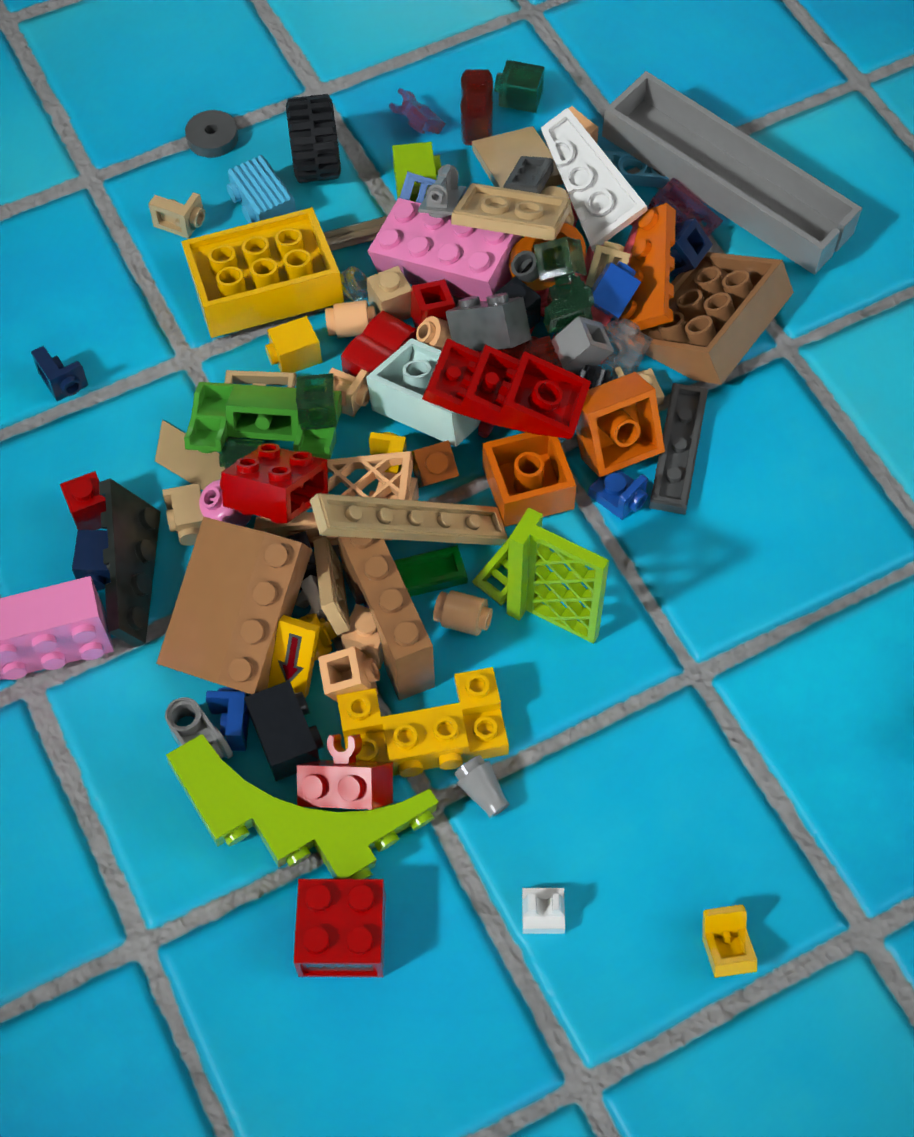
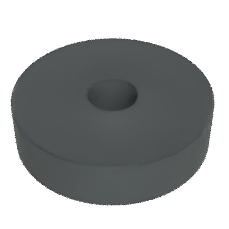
[185,110,238,158]

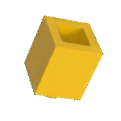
[265,316,322,373]

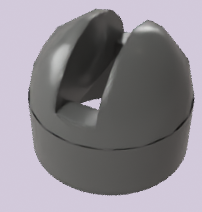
[511,251,542,283]

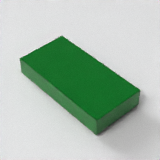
[394,545,468,597]

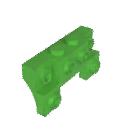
[184,382,342,459]

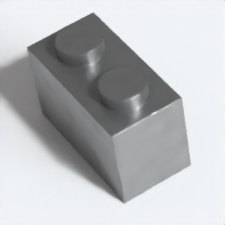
[445,293,532,351]

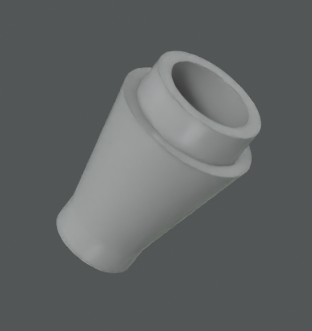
[454,755,510,818]

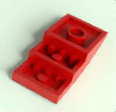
[422,338,591,439]

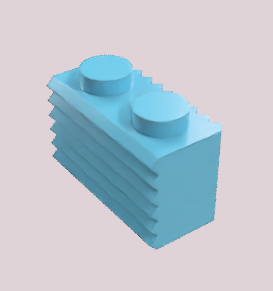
[226,155,296,224]

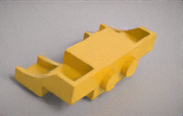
[336,667,509,777]

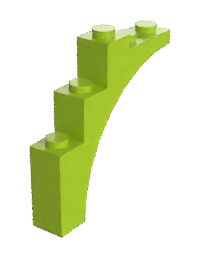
[166,734,439,879]

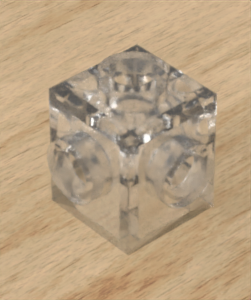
[600,318,653,375]

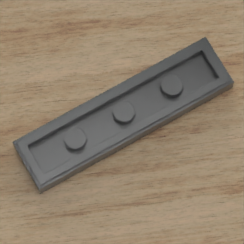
[649,383,708,515]

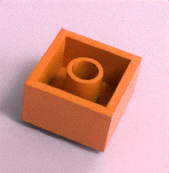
[576,372,665,477]
[482,432,577,527]

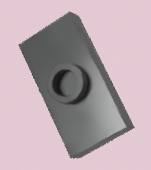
[503,156,554,194]

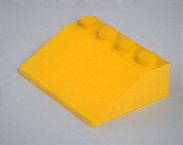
[181,207,344,338]

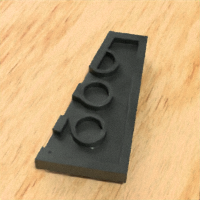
[99,478,161,647]

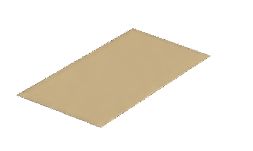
[155,420,227,490]

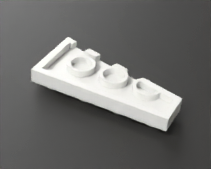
[541,107,648,252]

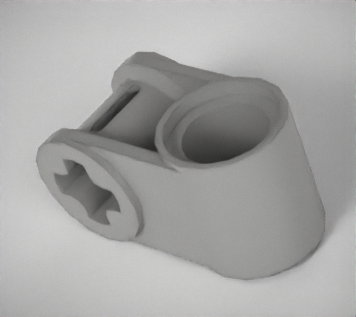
[165,697,233,759]

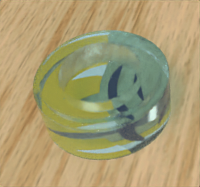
[340,266,368,301]

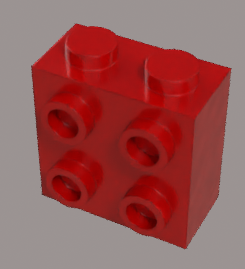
[220,443,328,524]

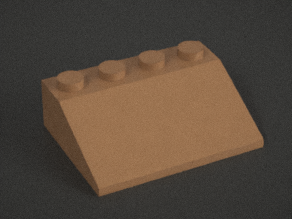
[624,252,794,385]
[156,517,312,694]

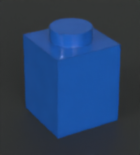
[584,261,641,319]

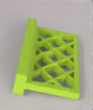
[506,507,609,644]

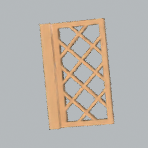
[254,451,414,547]

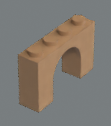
[338,537,435,701]

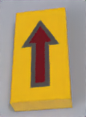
[268,615,320,698]

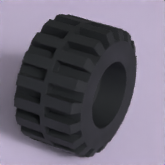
[286,94,341,183]

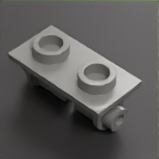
[418,164,466,218]

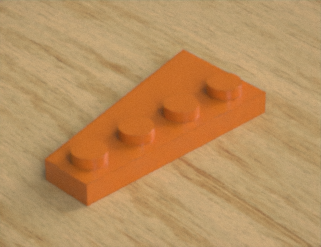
[613,203,676,335]

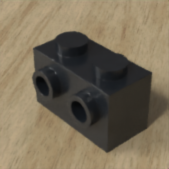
[244,680,324,781]

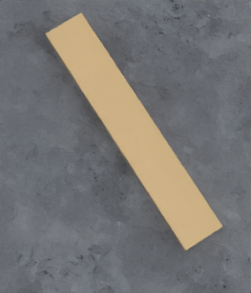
[310,493,508,546]

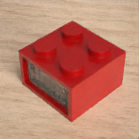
[294,879,386,977]

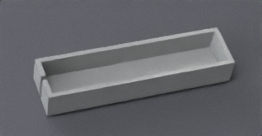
[602,71,862,275]

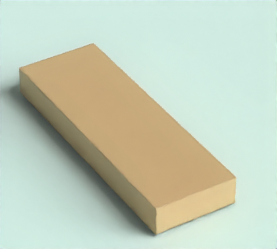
[313,536,350,635]

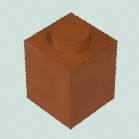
[411,440,459,488]

